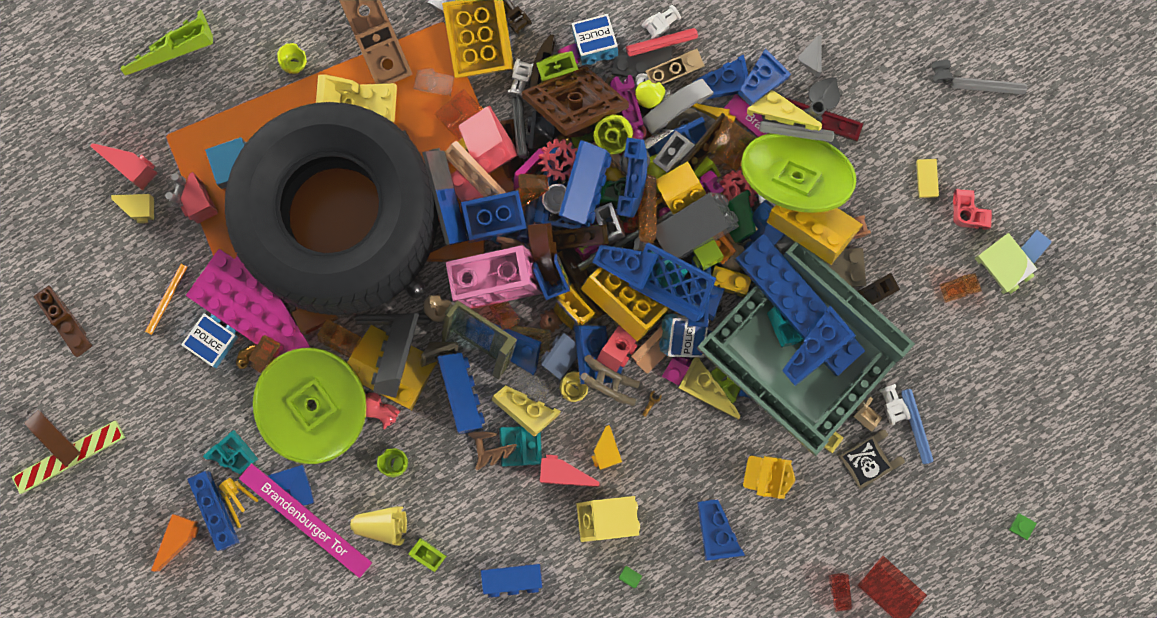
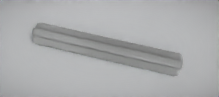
[951,77,1027,94]
[759,121,834,142]

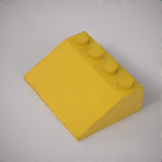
[442,0,514,78]
[767,205,863,265]
[581,247,670,342]
[347,325,438,411]

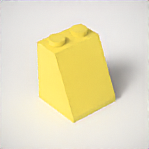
[576,496,640,542]

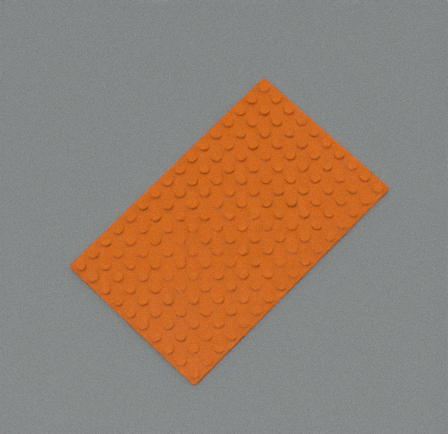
[166,22,514,259]

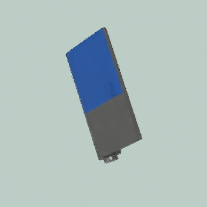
[422,148,468,245]

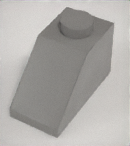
[653,131,695,173]

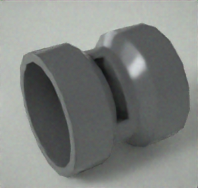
[931,60,953,83]

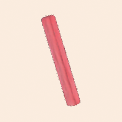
[626,28,698,57]

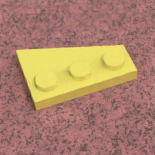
[492,385,561,437]

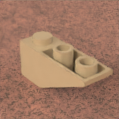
[645,49,705,84]

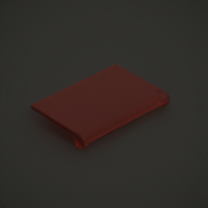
[857,556,927,618]

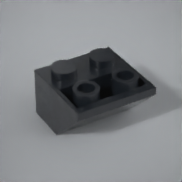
[526,111,556,157]

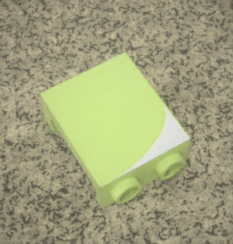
[975,233,1037,294]

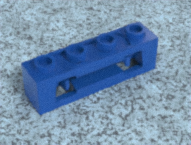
[187,471,240,551]

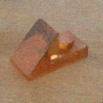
[515,174,549,207]
[939,273,982,303]
[489,301,520,330]
[249,335,281,374]

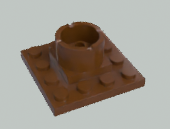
[522,65,629,137]

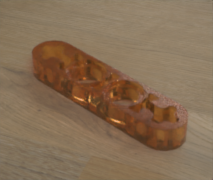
[639,174,657,243]

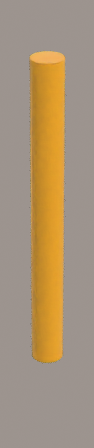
[145,264,188,335]

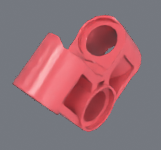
[953,189,992,230]

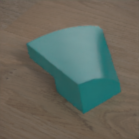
[767,306,804,347]
[203,430,259,474]

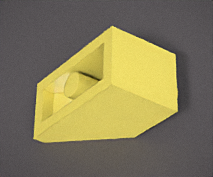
[111,194,154,223]

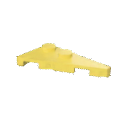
[747,90,822,131]
[678,357,741,420]

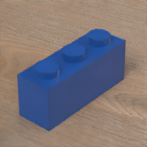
[481,564,543,598]

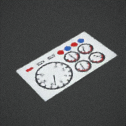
[644,129,674,149]

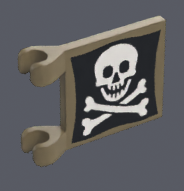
[840,430,905,489]

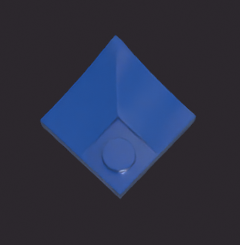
[749,200,785,246]
[267,465,314,513]

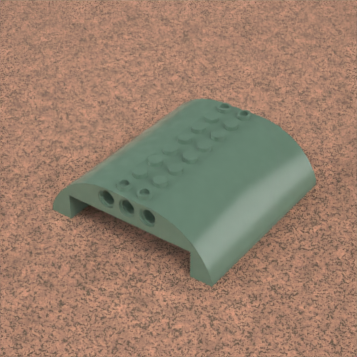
[697,242,915,456]

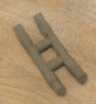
[581,355,640,406]

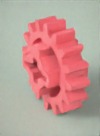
[538,139,578,181]
[719,170,758,207]

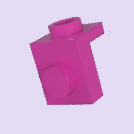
[662,357,692,386]

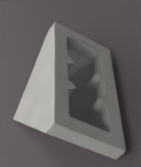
[798,35,822,77]

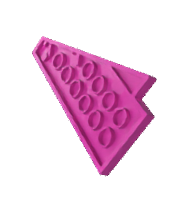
[185,249,311,358]

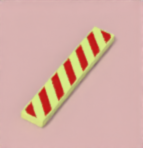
[12,421,125,494]

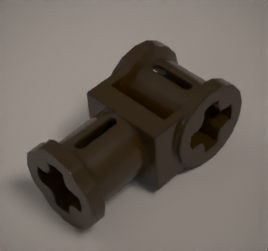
[503,0,532,35]

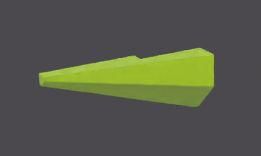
[121,10,213,76]

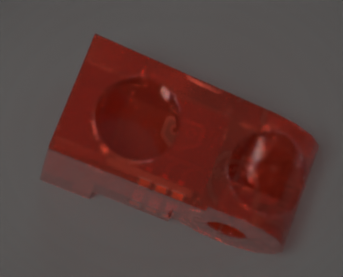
[828,573,852,612]

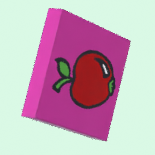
[513,148,544,193]

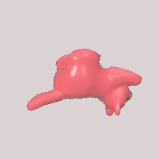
[365,392,401,429]

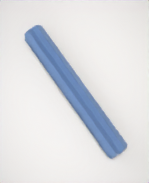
[901,389,933,464]

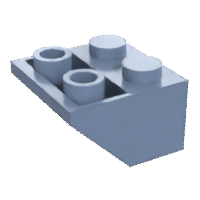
[541,333,578,381]

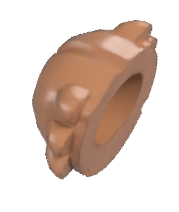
[540,309,563,332]

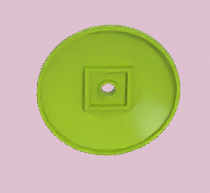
[741,133,856,213]
[253,348,367,464]

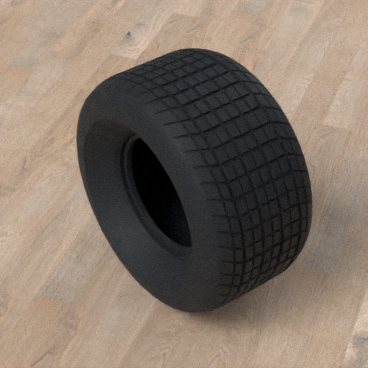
[225,102,438,315]

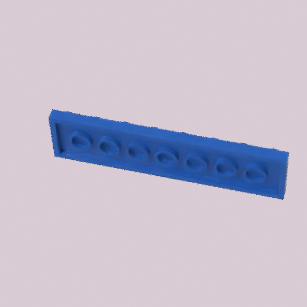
[734,234,865,376]

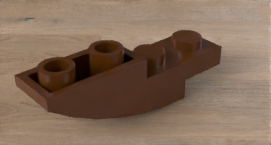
[33,285,93,358]

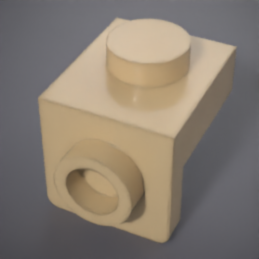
[854,397,882,432]

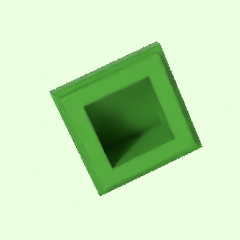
[619,566,642,588]

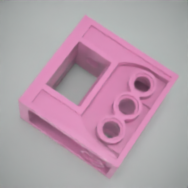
[446,245,543,309]

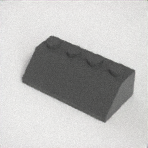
[371,313,419,398]

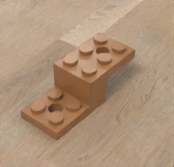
[339,0,413,84]

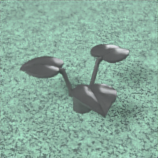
[761,77,840,150]

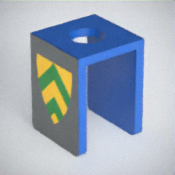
[533,254,570,300]

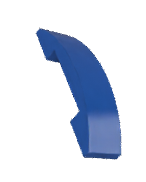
[616,138,647,217]

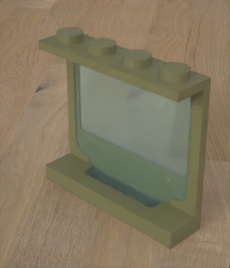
[441,300,517,379]

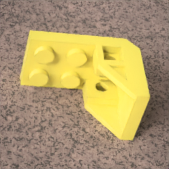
[316,74,397,122]

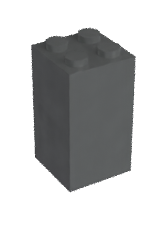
[652,192,739,260]

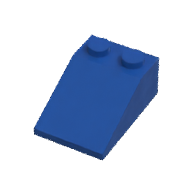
[460,190,527,243]

